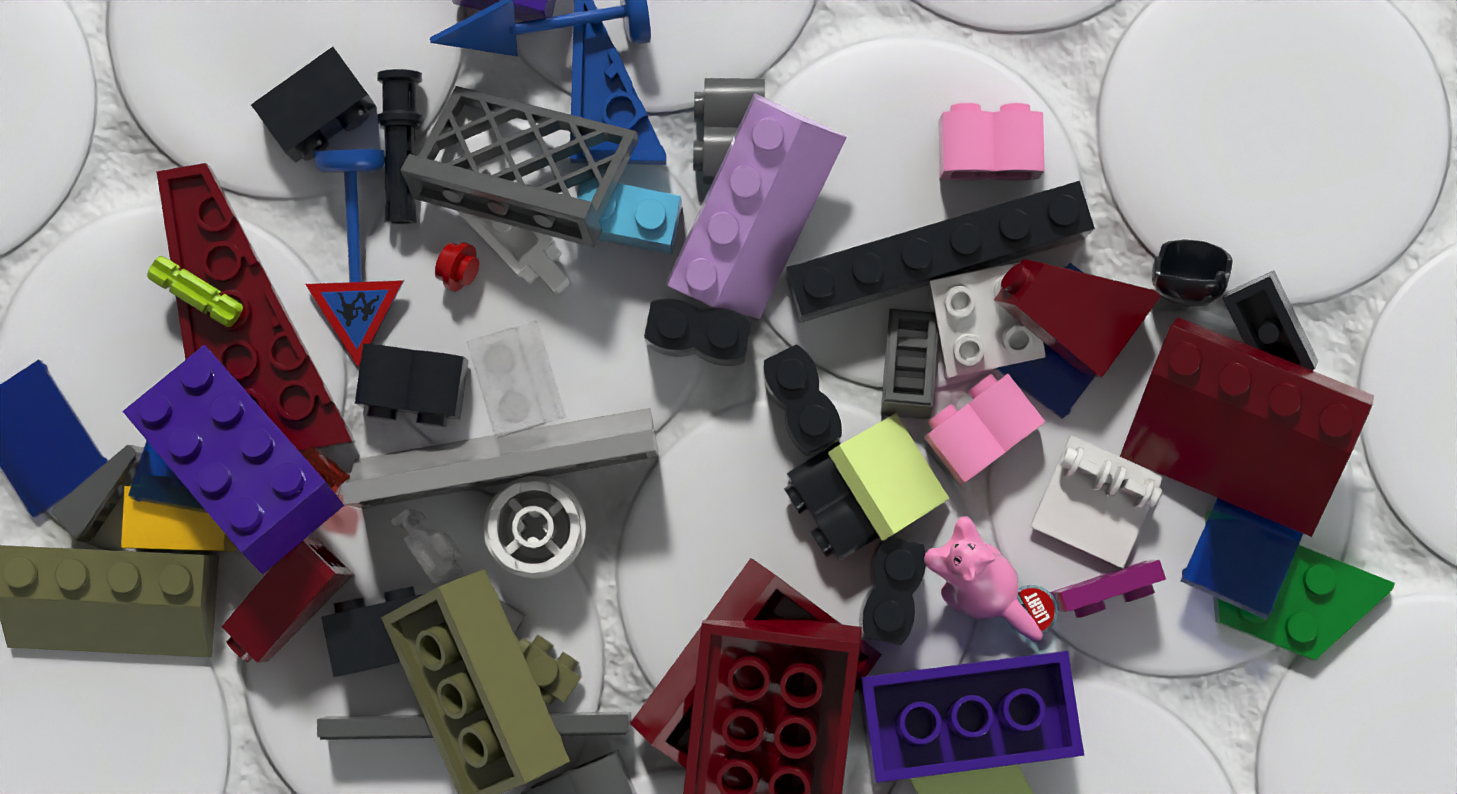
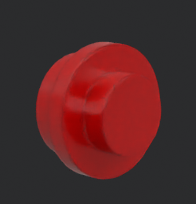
[435,242,480,292]

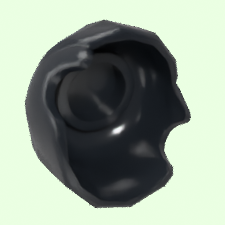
[1152,239,1233,307]

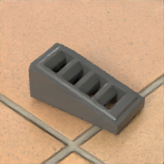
[880,309,938,419]
[51,445,150,542]

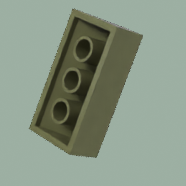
[0,545,219,658]
[381,568,570,794]

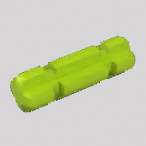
[147,256,243,327]

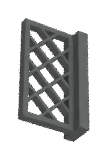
[400,86,639,248]

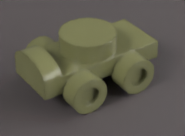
[519,634,582,705]

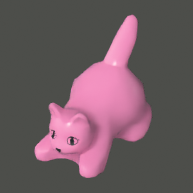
[923,516,1043,642]

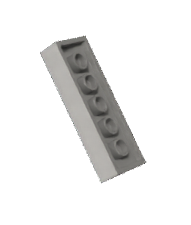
[341,408,659,509]

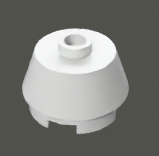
[483,476,586,579]

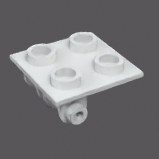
[928,259,1046,378]
[1030,435,1163,569]

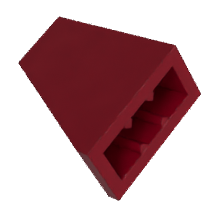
[994,259,1161,378]
[221,538,354,663]

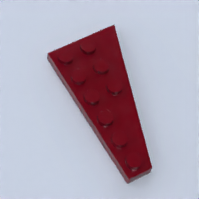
[156,163,356,452]

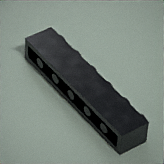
[785,180,1095,323]

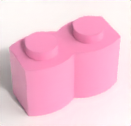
[938,103,1044,181]
[924,374,1045,486]

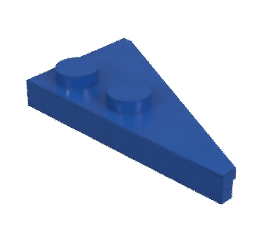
[569,0,667,165]

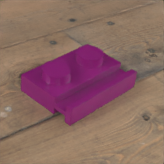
[1050,560,1166,618]

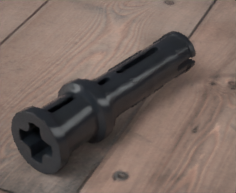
[377,69,422,224]

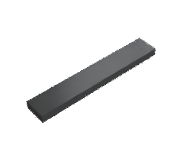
[317,712,631,740]

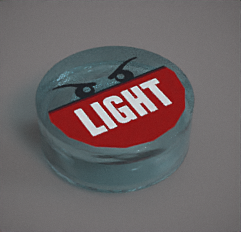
[1007,585,1058,634]

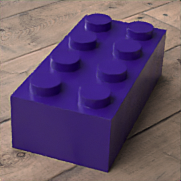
[122,345,345,575]
[857,651,1085,784]

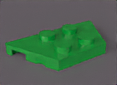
[1205,510,1395,660]

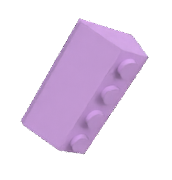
[667,93,847,319]

